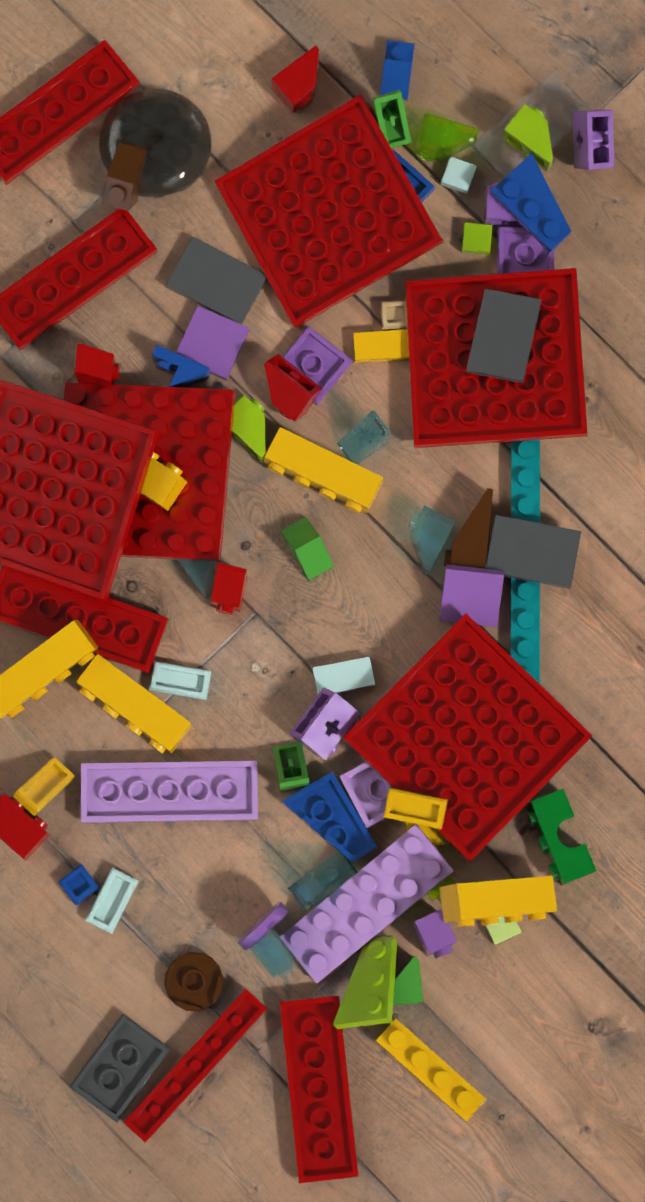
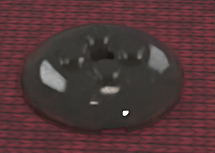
[99,89,212,198]

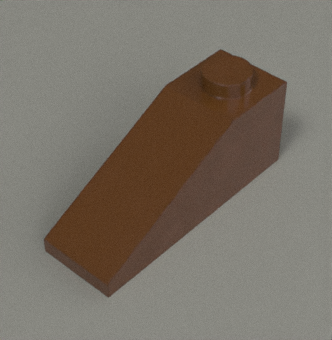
[444,488,493,569]

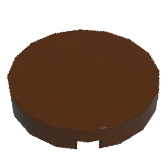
[165,952,224,1012]

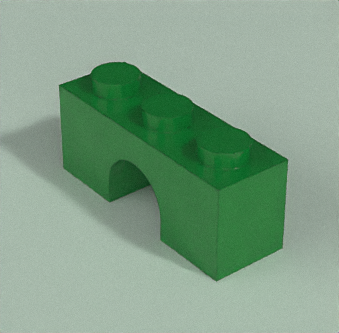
[526,788,597,886]

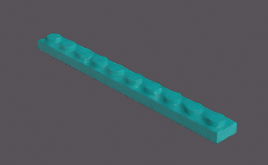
[510,440,540,684]

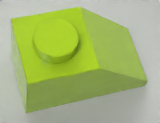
[502,104,553,172]
[232,395,266,464]

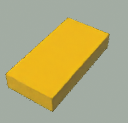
[353,329,409,363]
[13,757,75,816]
[383,788,448,829]

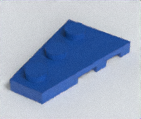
[490,153,571,253]
[282,771,378,863]

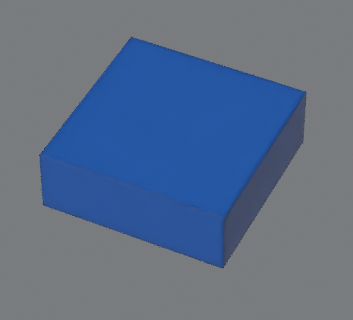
[58,864,100,906]

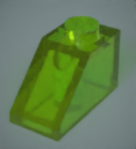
[414,113,479,162]

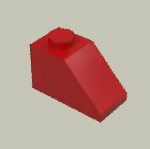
[272,45,319,113]
[75,344,120,385]
[264,354,323,422]
[211,562,248,615]

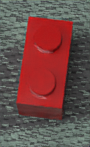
[0,793,50,861]

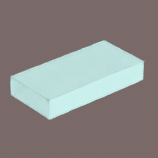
[312,657,375,694]
[149,661,212,701]
[85,868,139,934]

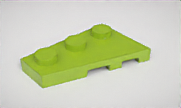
[333,935,397,1029]

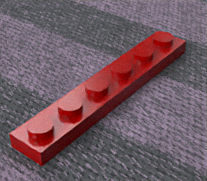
[123,989,267,1143]

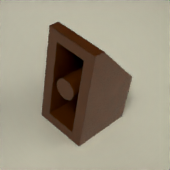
[101,141,147,211]

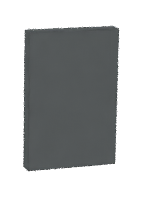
[166,237,267,324]
[466,289,541,384]
[485,515,581,589]
[69,1014,171,1123]

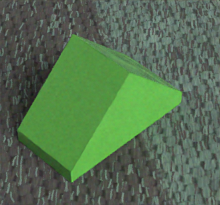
[371,90,412,148]
[280,517,334,581]
[273,742,309,792]
[393,956,423,1006]

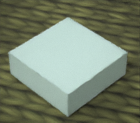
[441,157,477,194]

